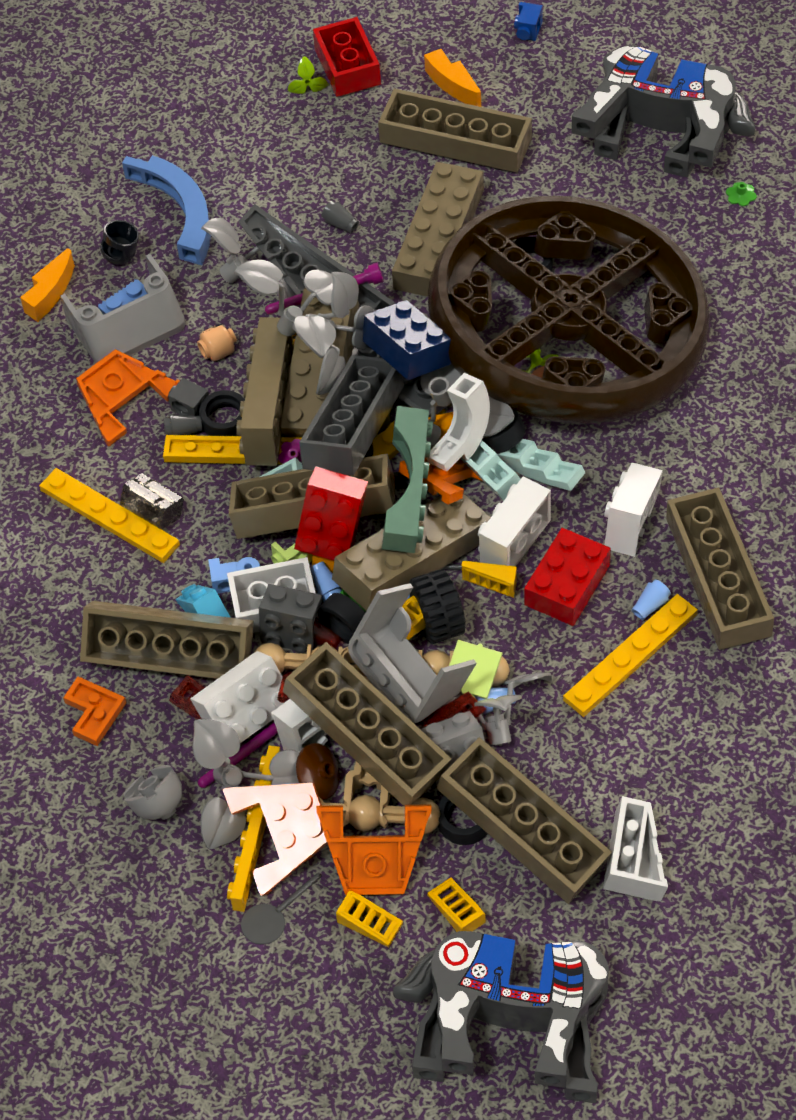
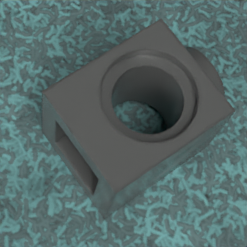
[168,378,209,416]

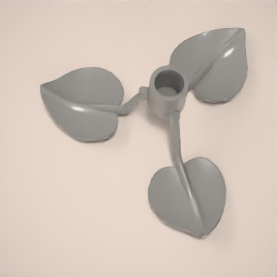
[201,218,295,299]
[234,260,336,358]
[309,272,374,395]
[395,364,515,449]
[444,672,552,745]
[192,719,300,849]

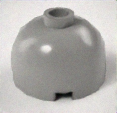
[124,765,182,820]

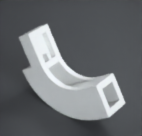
[426,373,490,472]

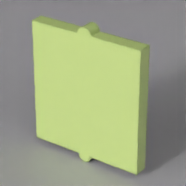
[449,640,502,699]

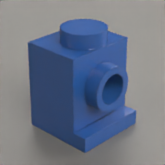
[514,2,543,41]

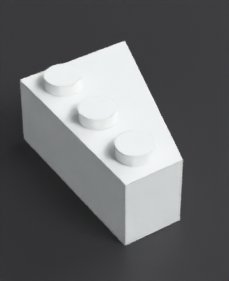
[604,463,663,557]
[271,699,328,752]
[603,796,668,901]

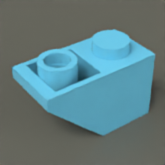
[176,584,230,617]

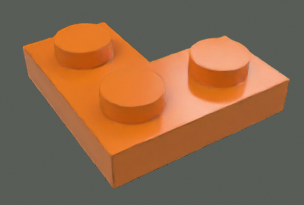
[63,676,127,746]

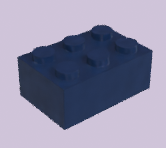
[363,300,451,380]

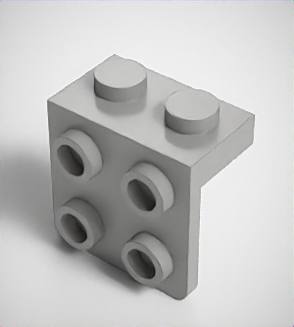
[420,711,485,786]

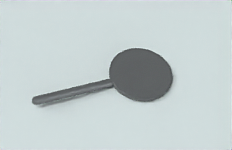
[241,873,321,945]

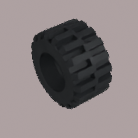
[409,569,466,645]

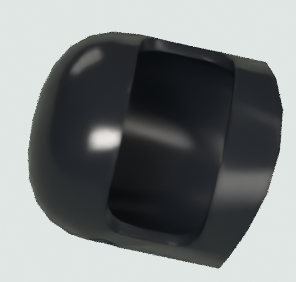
[100,220,139,265]

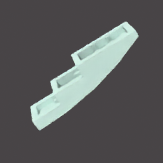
[497,439,585,491]

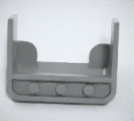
[60,254,185,363]
[348,583,477,724]

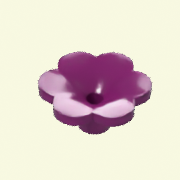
[278,439,302,464]

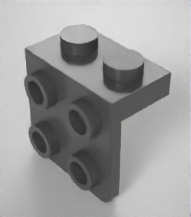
[259,584,322,653]

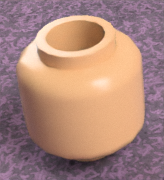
[197,324,237,362]

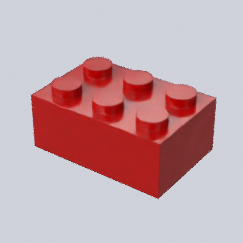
[313,17,381,97]
[294,466,368,561]
[524,528,611,626]

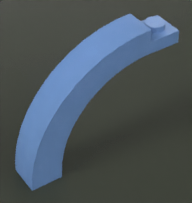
[122,155,211,265]

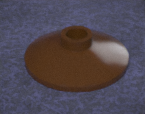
[296,743,340,800]

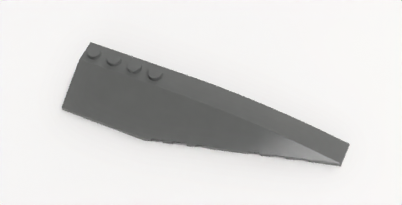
[238,204,452,418]

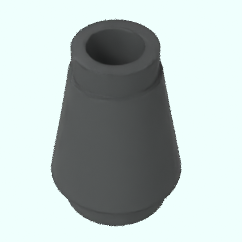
[321,201,359,234]
[163,414,202,435]

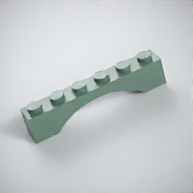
[382,406,433,553]

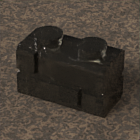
[120,474,184,530]

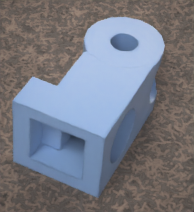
[208,557,260,594]

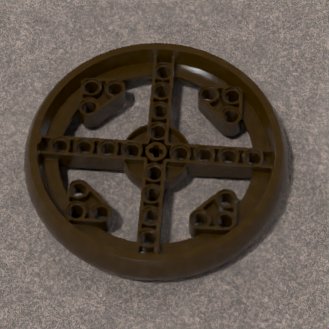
[428,196,710,424]

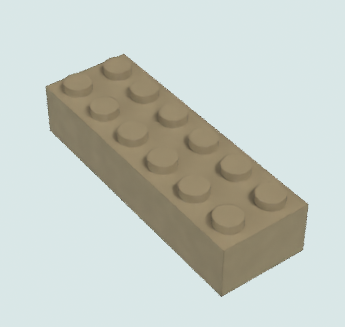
[378,88,532,173]
[392,162,484,297]
[280,288,360,437]
[237,317,294,466]
[229,453,395,539]
[666,487,774,650]
[332,493,491,611]
[80,601,254,679]
[283,642,451,807]
[437,737,612,904]

